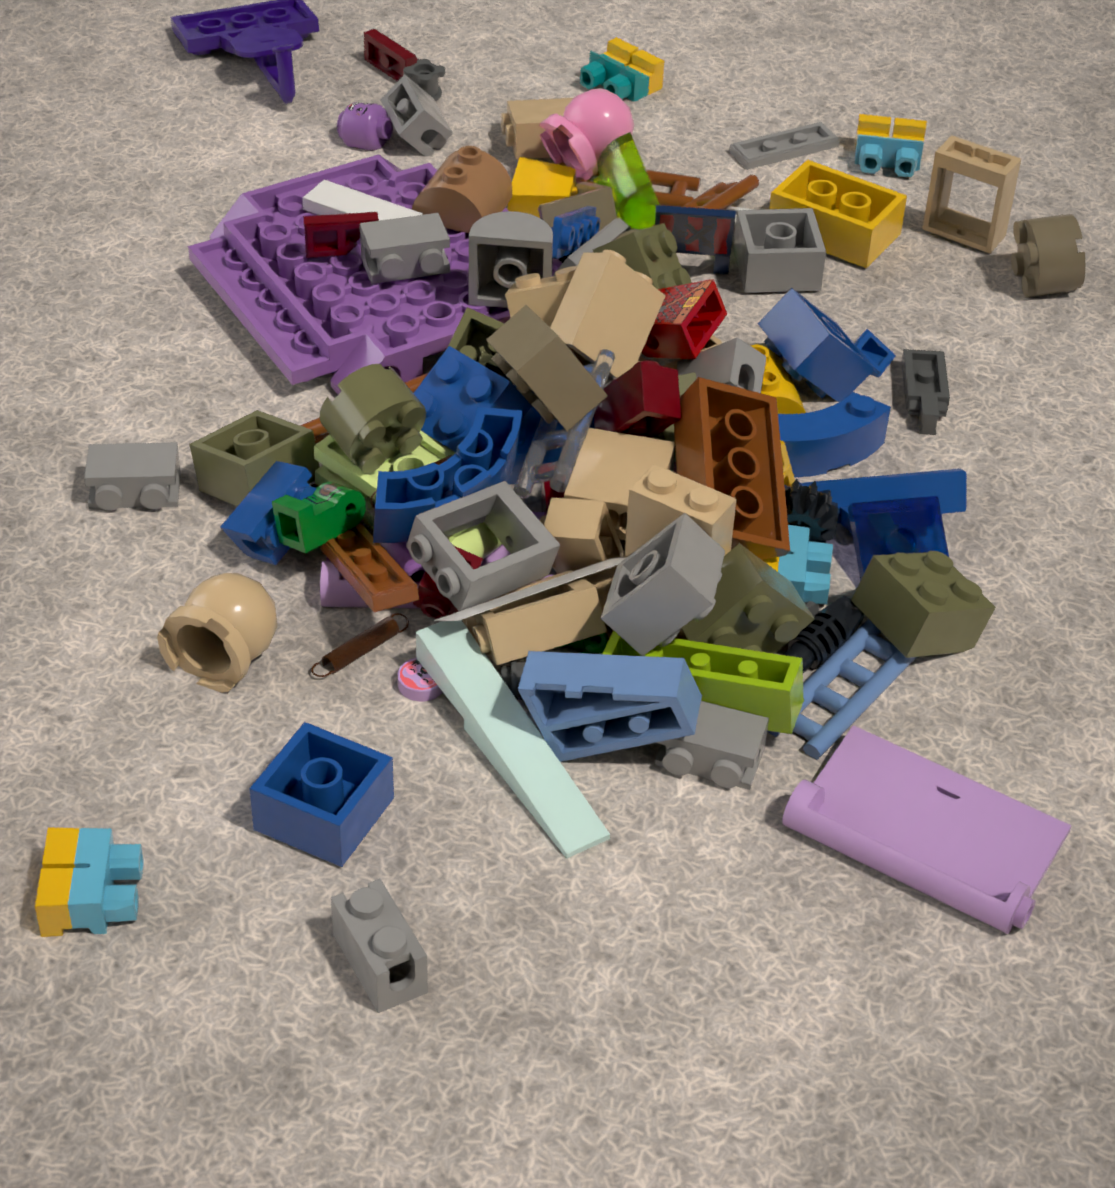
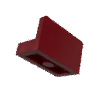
[364,28,419,82]

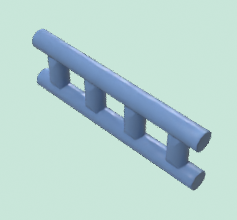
[767,619,916,760]

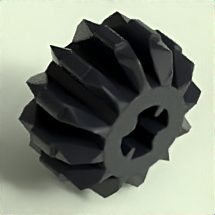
[784,478,839,543]

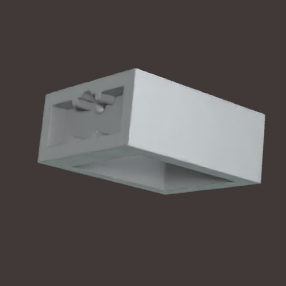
[406,481,560,611]

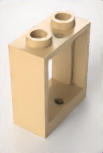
[922,135,1021,254]
[462,570,607,665]

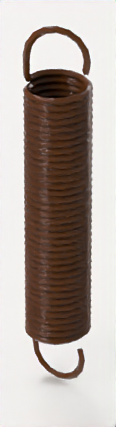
[311,613,409,677]

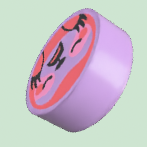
[398,658,443,702]

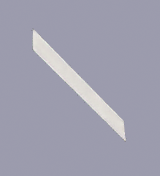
[434,557,627,621]

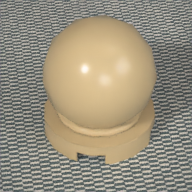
[157,573,278,693]

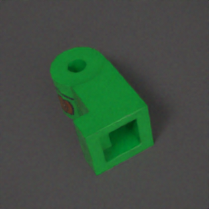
[272,482,366,553]

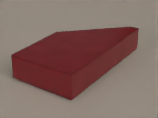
[303,212,379,258]

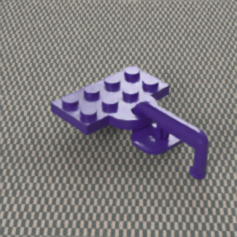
[170,0,320,104]

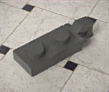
[901,349,950,435]

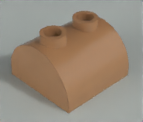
[412,146,512,233]

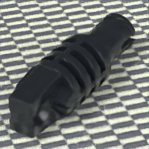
[782,595,865,674]

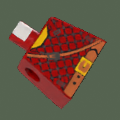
[642,279,728,359]

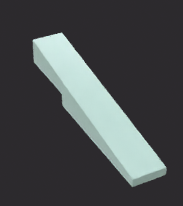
[416,620,610,859]

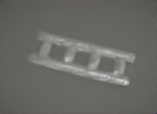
[513,349,615,498]

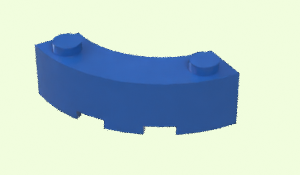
[778,392,891,478]
[373,407,522,543]

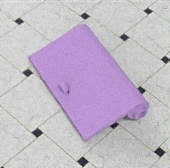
[782,725,1071,934]

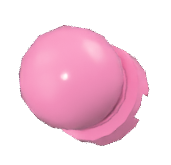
[539,89,634,183]

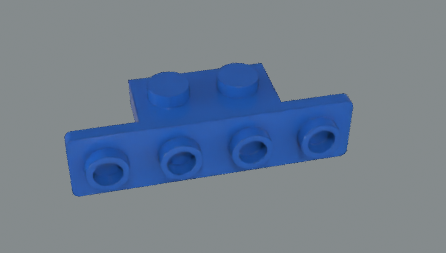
[551,206,600,259]
[801,468,967,539]

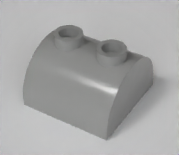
[469,211,553,308]

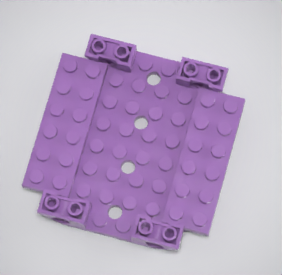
[188,154,563,395]

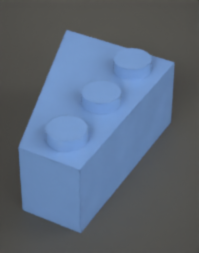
[518,651,702,762]

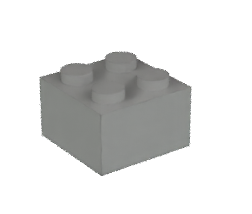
[733,208,826,293]
[601,513,725,656]

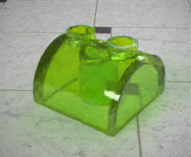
[593,132,660,229]

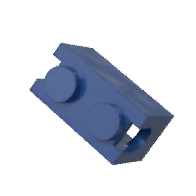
[220,461,317,565]

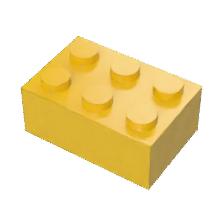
[769,159,907,268]

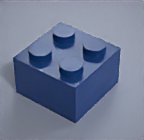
[757,288,875,402]
[414,346,532,453]
[249,722,394,867]

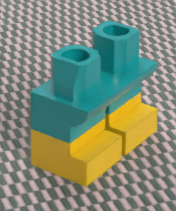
[580,37,664,102]

